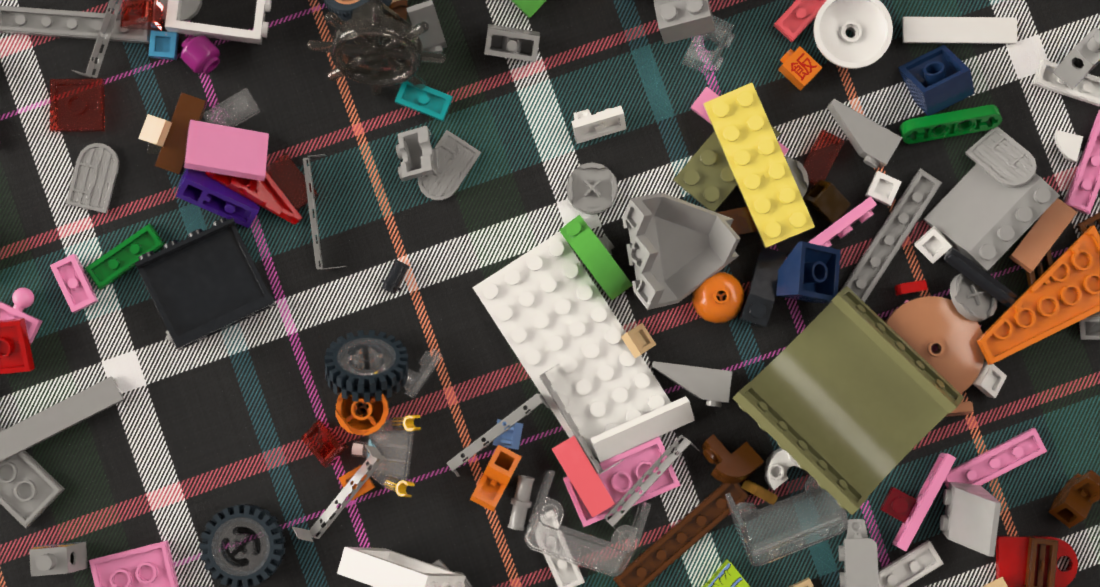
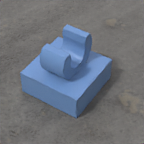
[493,419,523,450]

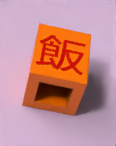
[778,46,822,91]

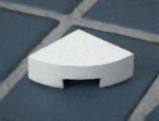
[1054,130,1083,163]

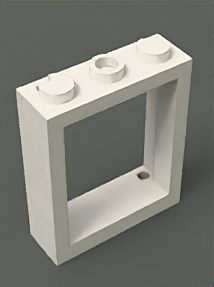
[165,0,272,45]
[337,547,466,587]

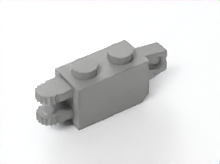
[838,519,879,587]

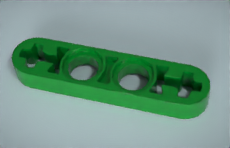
[899,105,1002,144]

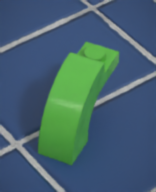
[559,215,632,300]

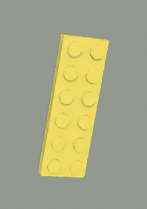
[703,83,815,248]

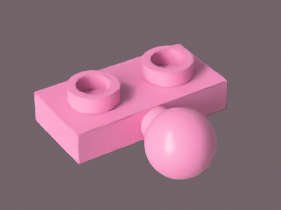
[0,288,42,345]

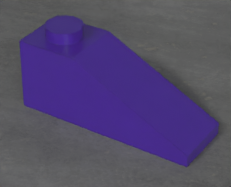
[176,168,260,228]

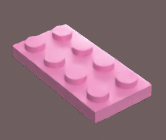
[563,437,681,527]

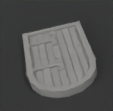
[965,126,1037,188]
[418,130,481,201]
[66,143,119,214]

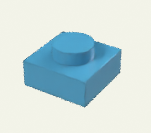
[148,30,179,60]

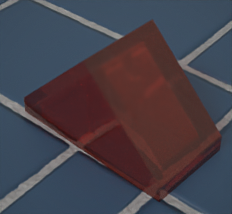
[120,0,163,31]
[301,419,349,468]

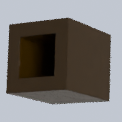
[803,180,851,223]

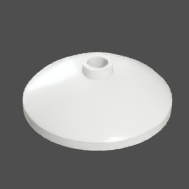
[814,0,893,69]

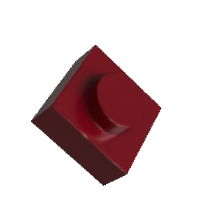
[879,487,917,523]

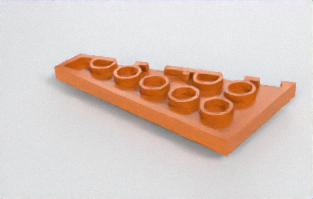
[977,225,1100,365]

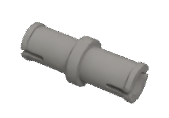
[508,475,535,531]

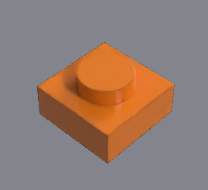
[338,465,375,501]

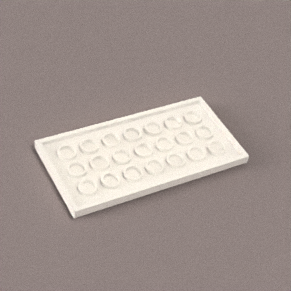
[472,231,671,461]

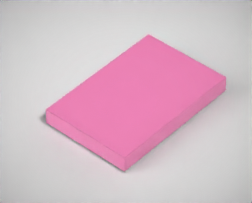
[184,120,269,181]
[89,540,179,587]

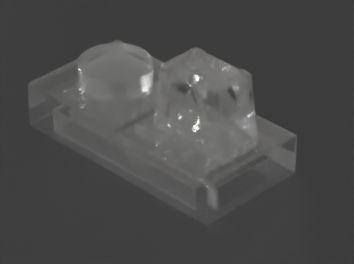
[203,88,261,127]
[404,348,444,398]

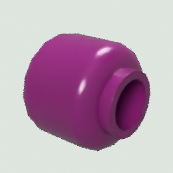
[181,35,220,74]

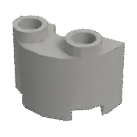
[396,126,439,182]

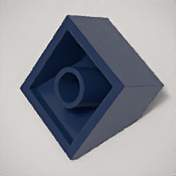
[898,45,975,116]
[776,241,841,303]

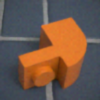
[470,444,522,512]

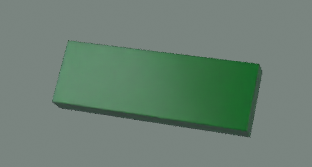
[85,224,165,290]

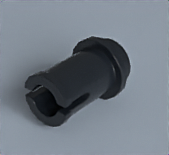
[381,260,410,294]

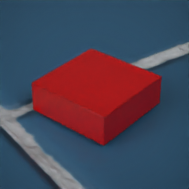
[895,280,928,296]

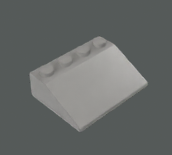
[923,164,1060,271]

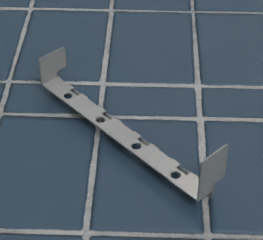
[72,0,123,78]
[303,154,347,269]
[540,364,624,474]
[447,394,550,477]
[604,435,699,538]
[292,445,385,542]

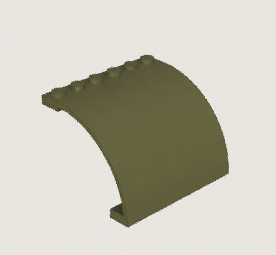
[733,286,964,515]

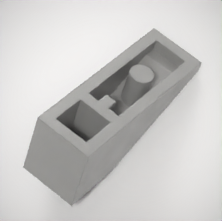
[406,0,447,56]
[827,99,902,169]
[651,361,732,407]

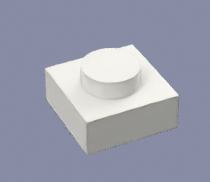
[865,171,901,206]
[914,226,952,264]
[973,361,1007,398]

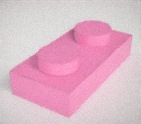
[50,254,99,313]

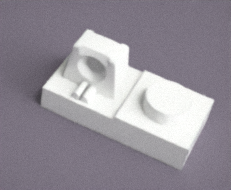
[571,106,626,144]

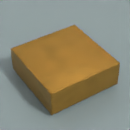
[741,480,778,505]

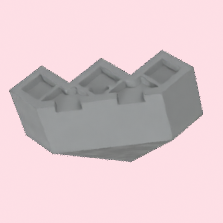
[622,193,740,310]

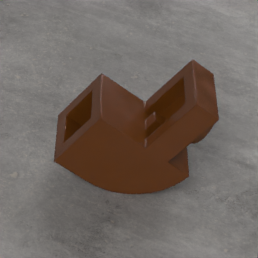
[702,434,764,484]
[1049,470,1100,528]

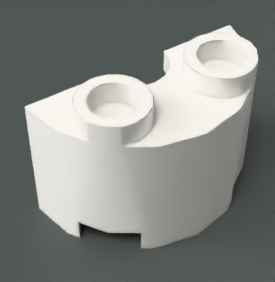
[764,448,801,490]

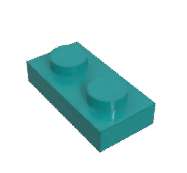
[395,77,453,122]

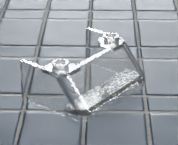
[524,470,651,576]
[725,475,848,566]

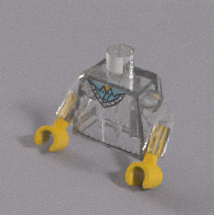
[352,415,421,498]

